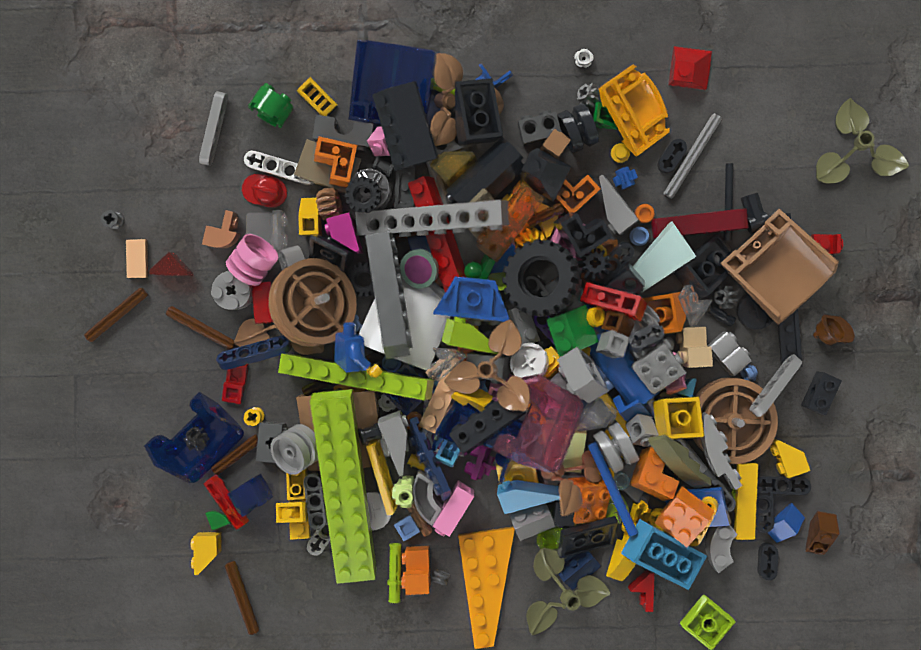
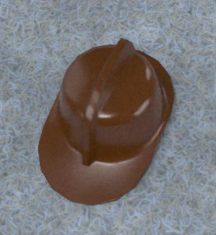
[813,315,855,345]

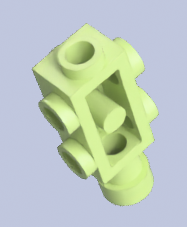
[392,475,414,508]

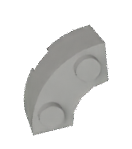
[413,469,442,525]
[705,525,737,573]

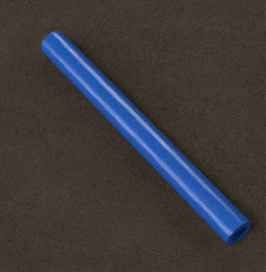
[587,442,638,537]

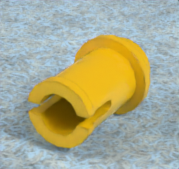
[407,454,425,472]

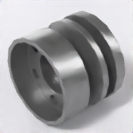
[351,169,392,211]

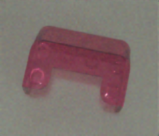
[493,374,583,472]

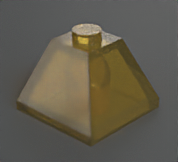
[430,151,477,188]

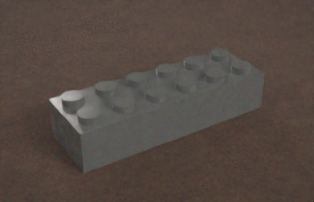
[365,231,413,359]

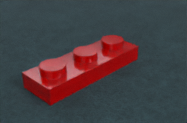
[203,474,249,530]

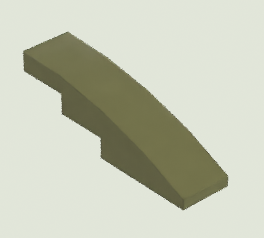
[648,435,711,489]

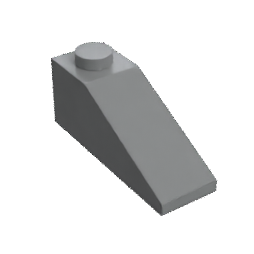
[599,175,640,235]
[378,410,410,477]

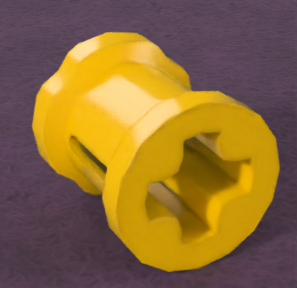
[244,407,265,426]

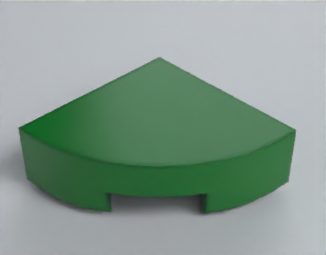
[205,510,231,531]

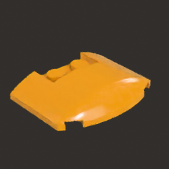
[599,64,670,156]

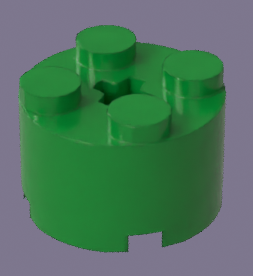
[248,83,294,128]

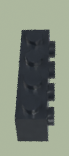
[449,401,529,457]

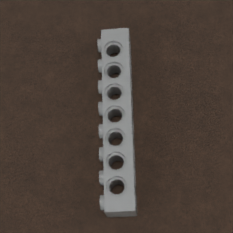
[355,200,509,239]

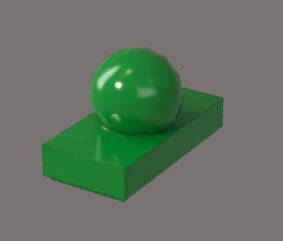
[464,254,495,280]

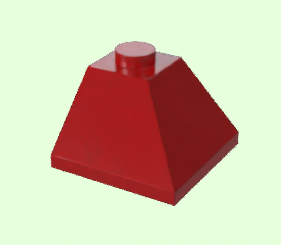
[668,46,712,90]

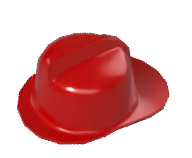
[242,174,287,208]

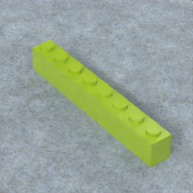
[278,354,434,400]

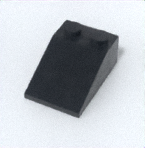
[455,78,503,146]
[673,232,733,301]
[309,235,354,274]

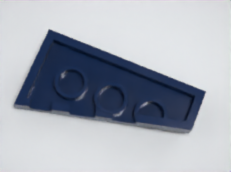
[408,417,451,501]

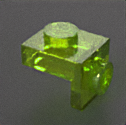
[537,527,565,549]

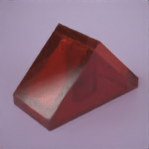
[149,252,193,276]

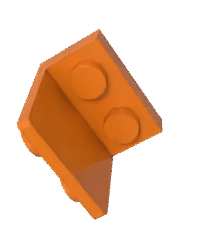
[568,477,610,524]

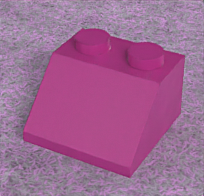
[325,213,363,254]

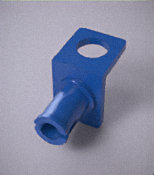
[475,64,513,88]

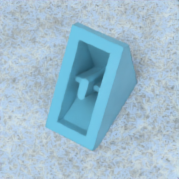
[435,430,461,467]

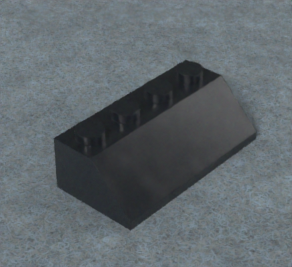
[373,81,438,171]

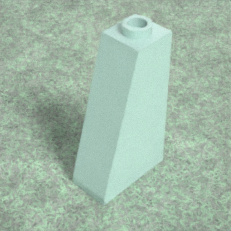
[626,222,696,293]

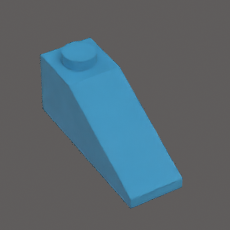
[497,480,560,514]

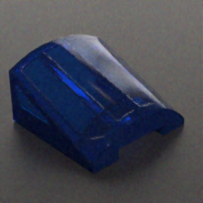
[348,40,440,124]

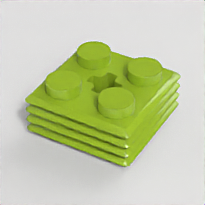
[680,595,735,650]

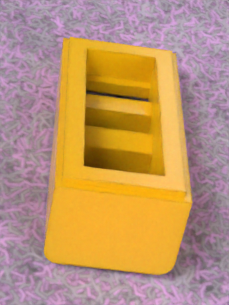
[296,77,337,116]

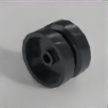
[557,103,599,154]

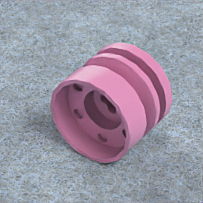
[226,234,279,286]

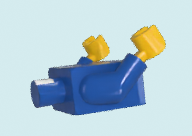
[334,322,383,378]

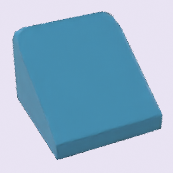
[673,378,697,398]

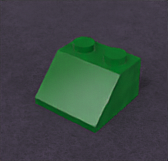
[546,304,599,357]

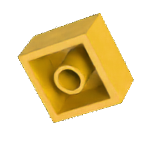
[653,397,704,440]

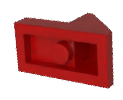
[628,569,654,612]

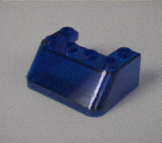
[144,392,244,483]

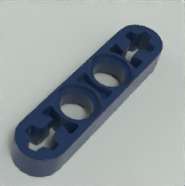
[216,335,292,370]

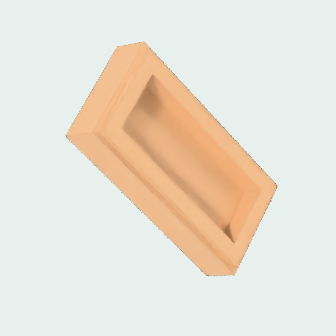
[126,239,148,278]

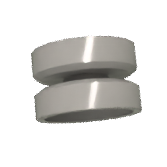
[593,422,639,474]
[271,424,318,475]

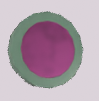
[400,249,439,289]

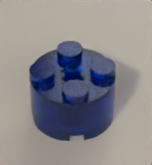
[227,474,273,517]

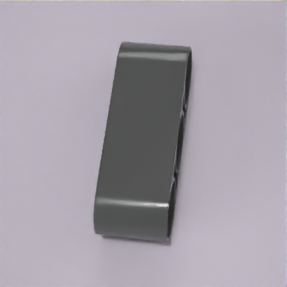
[304,471,328,530]

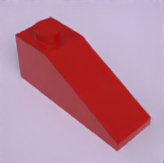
[580,282,647,322]

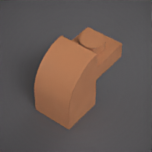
[202,210,241,249]

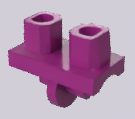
[464,445,497,480]

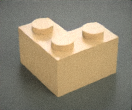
[676,327,713,368]

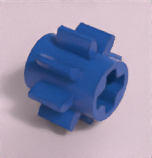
[612,166,638,190]

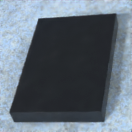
[558,516,618,559]

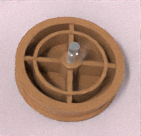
[269,258,357,347]
[693,377,778,464]

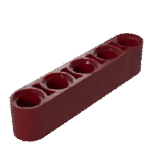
[651,209,749,239]

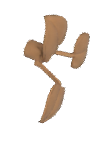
[430,53,504,146]
[234,319,324,355]
[444,320,530,411]
[540,424,602,516]

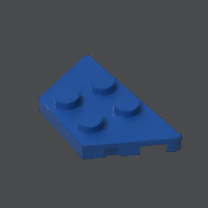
[433,277,510,322]

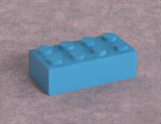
[621,519,707,590]

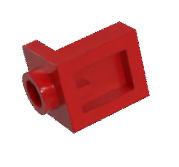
[811,234,843,255]

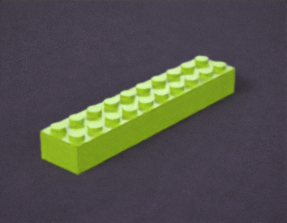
[310,389,377,584]

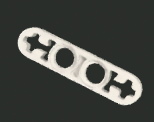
[244,151,314,185]

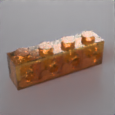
[476,182,544,262]

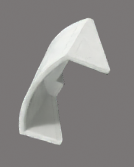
[359,276,451,371]

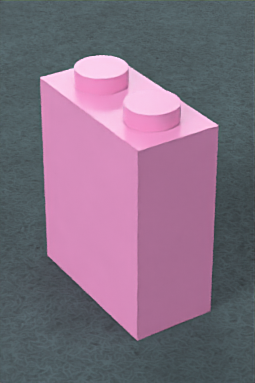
[433,480,474,537]

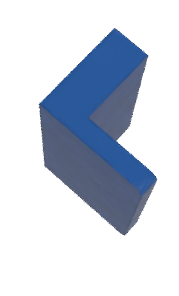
[613,395,654,423]

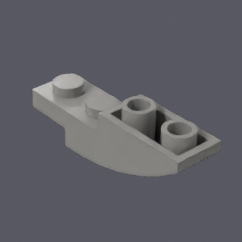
[700,412,742,490]

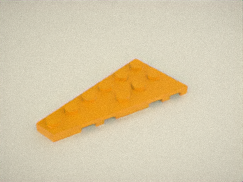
[458,526,515,649]

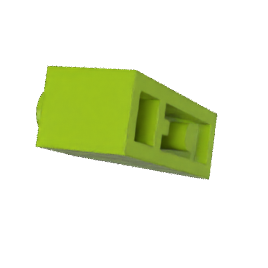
[442,317,499,354]

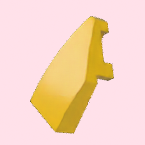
[451,388,493,412]

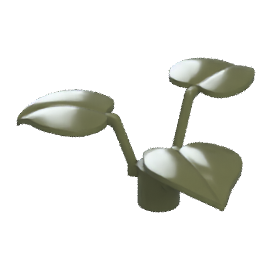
[816,98,909,184]
[526,548,610,635]

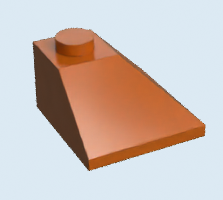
[643,291,689,334]

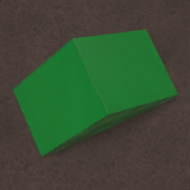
[593,102,619,130]

